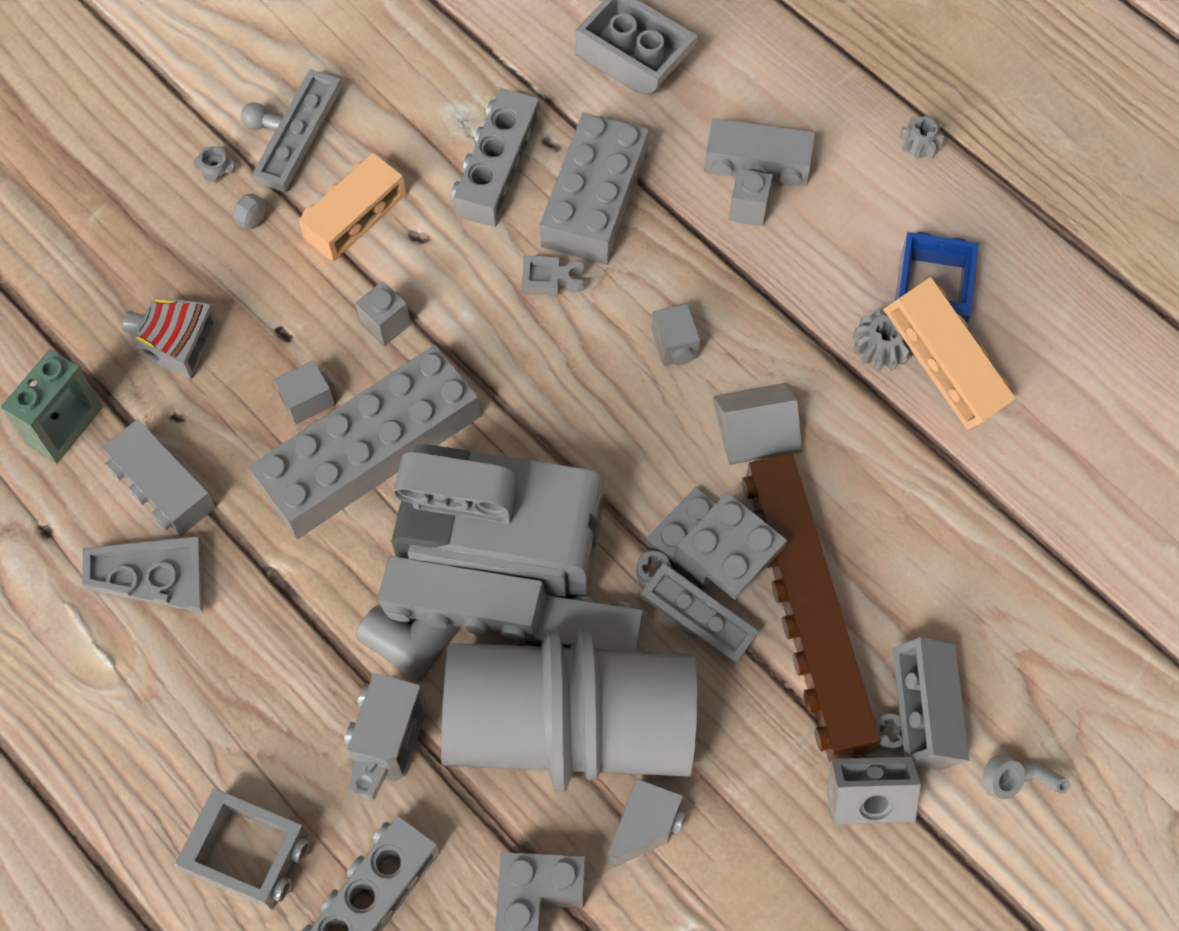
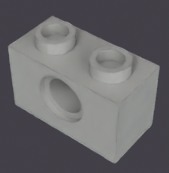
[827,757,921,824]

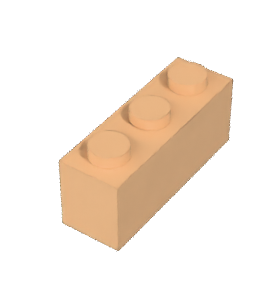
[298,153,406,262]

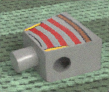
[122,298,218,380]

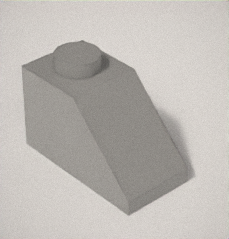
[607,779,687,867]

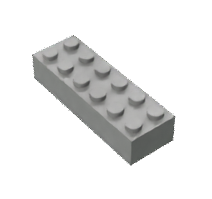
[248,345,481,540]

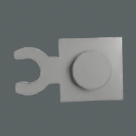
[522,256,584,295]

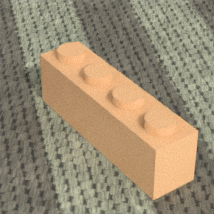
[883,276,1016,430]

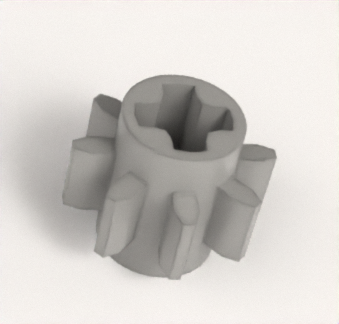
[900,115,945,159]

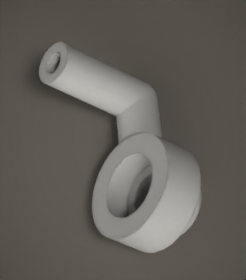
[982,755,1069,799]

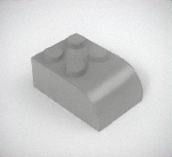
[576,0,698,94]

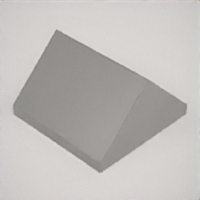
[713,384,802,465]

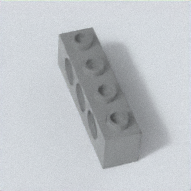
[451,88,540,227]
[302,816,440,931]

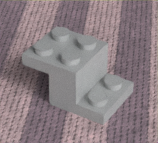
[645,487,787,600]

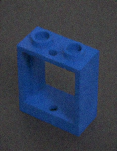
[895,232,979,324]

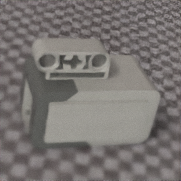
[391,444,604,600]

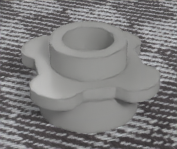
[194,146,235,182]

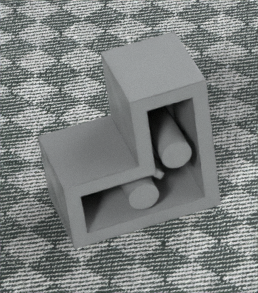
[495,852,585,931]

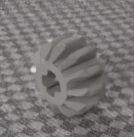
[853,309,912,371]

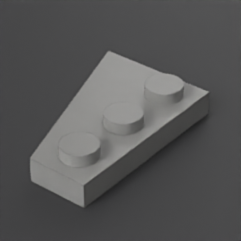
[82,536,203,613]

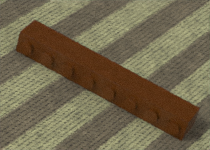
[742,453,881,762]

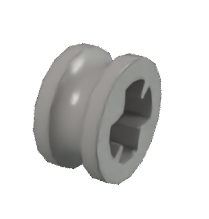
[636,551,671,587]
[875,713,903,753]

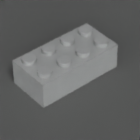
[540,112,649,265]

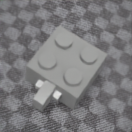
[344,672,427,800]

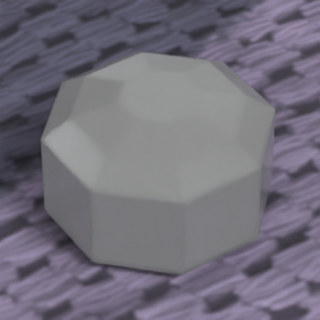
[233,193,267,230]

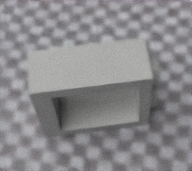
[175,788,309,910]

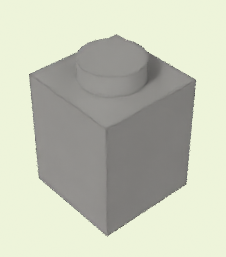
[729,168,773,227]
[355,281,411,347]
[652,303,700,366]
[274,360,336,425]

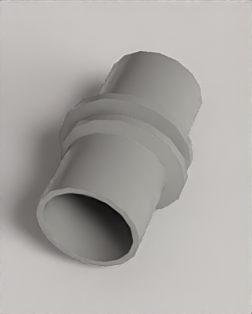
[441,628,697,792]

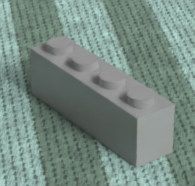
[377,556,547,642]

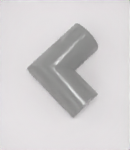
[356,605,461,682]

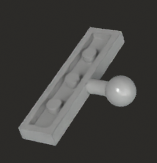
[241,69,342,193]

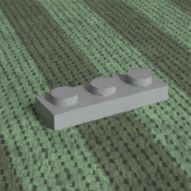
[640,563,759,665]

